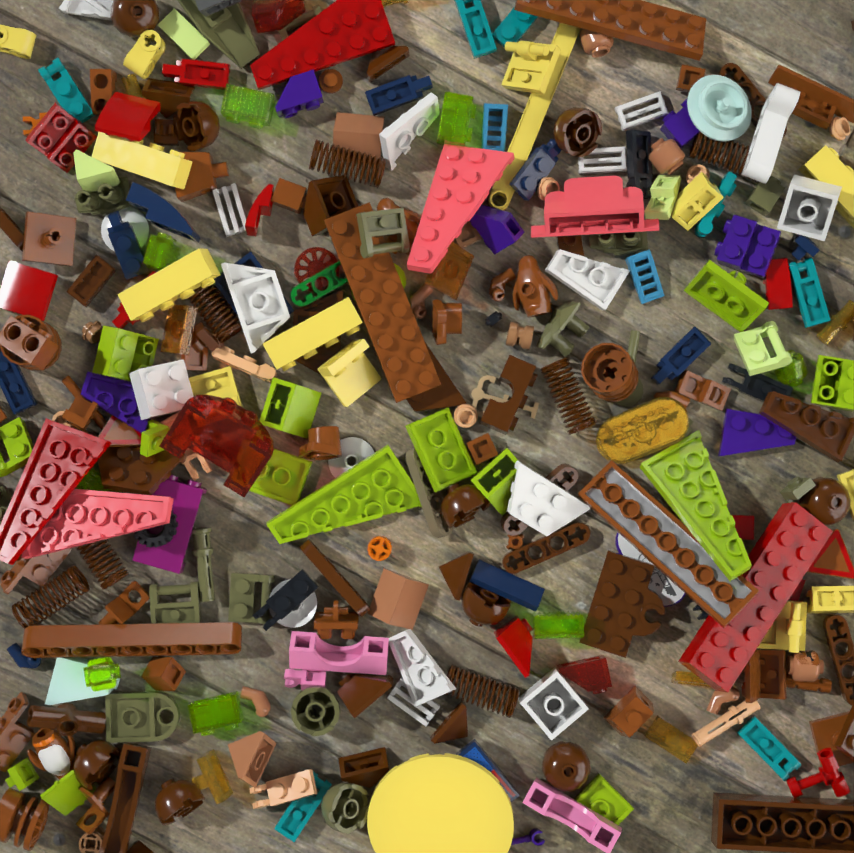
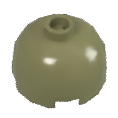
[291,686,340,736]
[321,783,369,834]

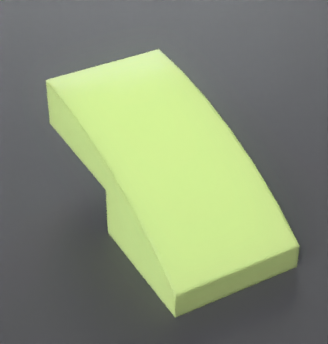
[158,9,210,60]
[644,175,681,220]

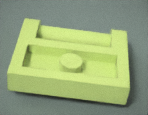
[734,321,792,376]

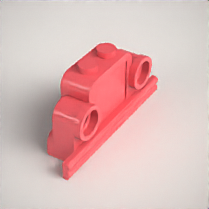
[531,176,659,238]

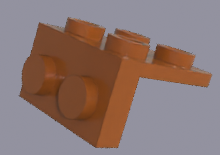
[742,648,787,703]

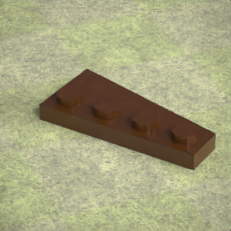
[759,391,854,462]

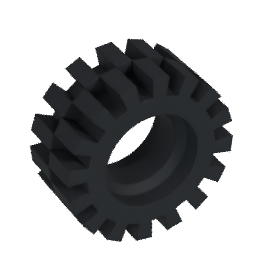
[134,510,178,547]

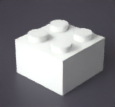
[777,174,842,241]
[129,359,196,420]
[518,667,589,741]

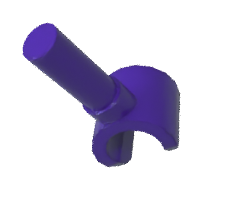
[511,828,545,846]

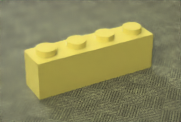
[91,132,192,189]
[798,145,854,228]
[117,248,221,322]
[263,297,363,371]

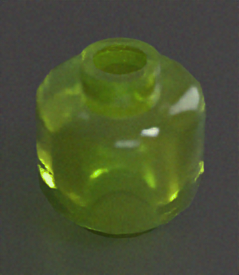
[774,350,808,387]
[83,657,121,692]

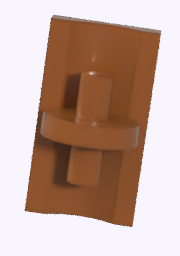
[314,600,359,639]

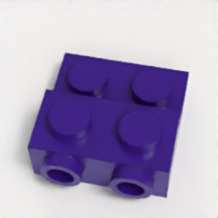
[714,215,781,278]

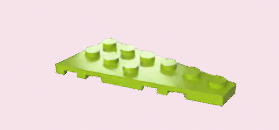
[640,430,752,581]
[266,445,422,544]

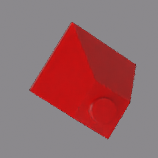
[494,616,533,678]

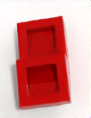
[245,184,274,237]
[763,258,793,310]

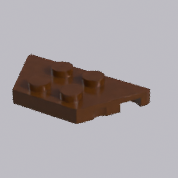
[293,290,344,376]
[406,341,466,412]
[98,446,186,495]

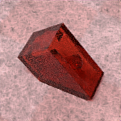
[251,0,306,33]
[556,655,612,694]

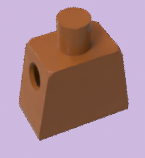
[175,152,229,202]
[603,686,654,738]

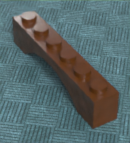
[99,743,152,853]

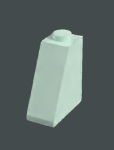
[45,657,120,705]

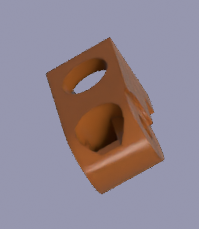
[90,69,117,115]

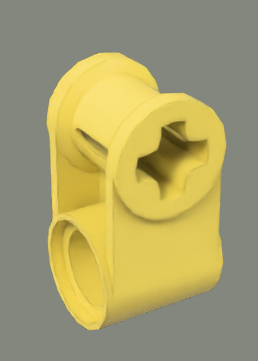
[0,24,36,59]
[123,30,166,79]

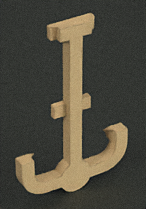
[471,375,539,419]

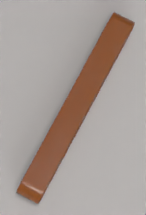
[21,622,242,658]

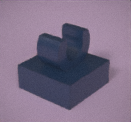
[792,234,820,261]

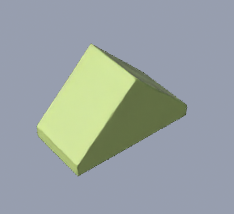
[73,149,121,193]

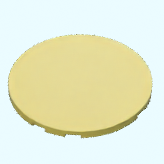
[367,753,514,853]

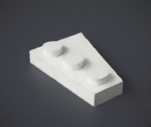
[379,93,440,171]
[545,249,630,311]
[389,629,456,707]

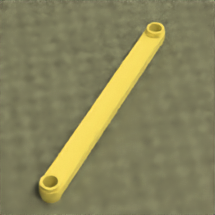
[488,23,581,211]

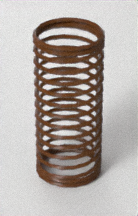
[689,132,756,182]
[309,139,386,188]
[187,284,242,343]
[540,357,597,435]
[77,540,129,590]
[11,565,90,629]
[444,664,520,718]

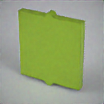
[40,770,96,816]

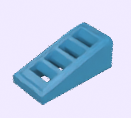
[481,103,508,152]
[625,249,664,304]

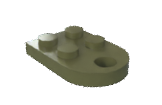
[105,691,180,743]

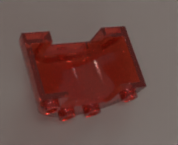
[159,395,274,497]

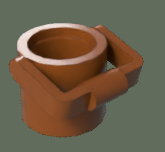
[432,299,462,345]
[298,426,342,461]

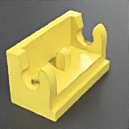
[671,172,724,231]
[806,586,854,614]

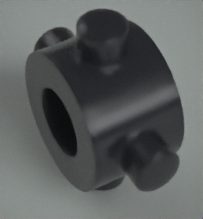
[485,311,502,327]

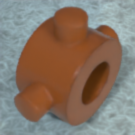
[506,534,525,550]

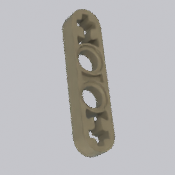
[405,447,453,538]

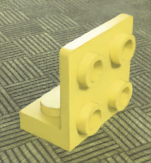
[318,339,381,407]

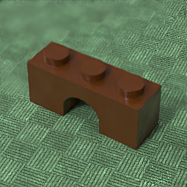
[480,355,538,435]

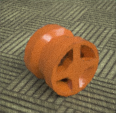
[367,536,392,561]

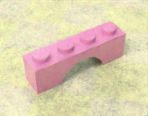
[289,631,389,675]
[522,777,622,853]

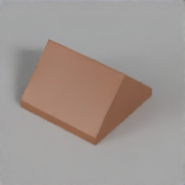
[333,112,385,165]
[367,568,429,630]
[228,731,277,788]

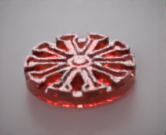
[294,247,339,292]

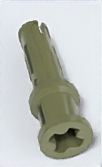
[191,527,215,602]

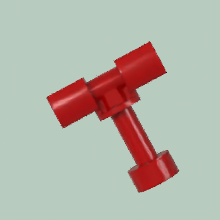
[786,748,850,798]

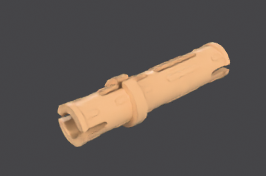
[691,700,761,747]

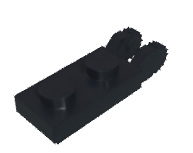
[626,129,653,199]
[722,363,793,402]
[252,569,319,631]

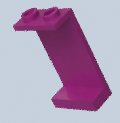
[132,474,207,574]

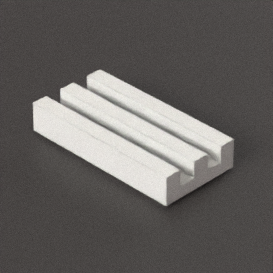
[615,91,669,131]
[578,146,627,174]
[212,183,247,237]
[387,678,440,726]

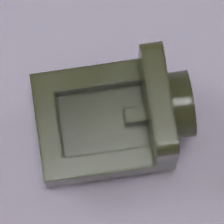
[780,477,816,504]

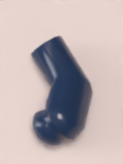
[6,643,41,669]

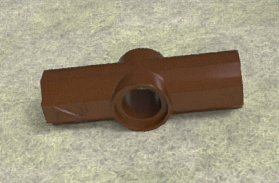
[27,703,106,736]

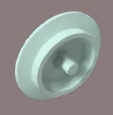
[687,75,752,142]

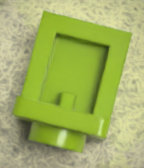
[140,419,169,457]

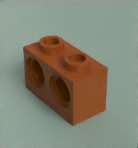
[0,316,59,370]

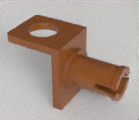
[99,580,150,624]
[76,776,116,835]

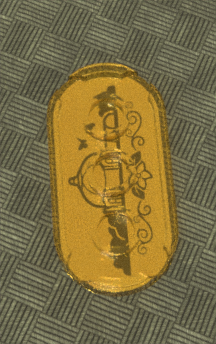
[596,397,690,464]

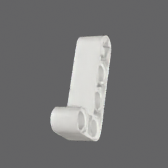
[742,83,800,184]

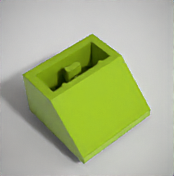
[92,326,159,381]
[811,355,854,412]
[259,377,322,439]
[470,448,519,516]

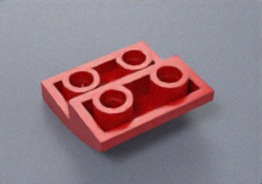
[95,92,161,142]
[25,102,97,173]
[0,261,58,321]

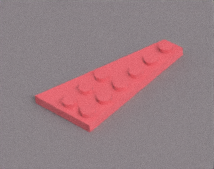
[407,144,515,274]
[21,489,173,559]

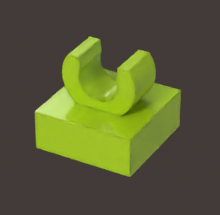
[5,757,40,791]

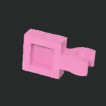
[284,669,327,690]

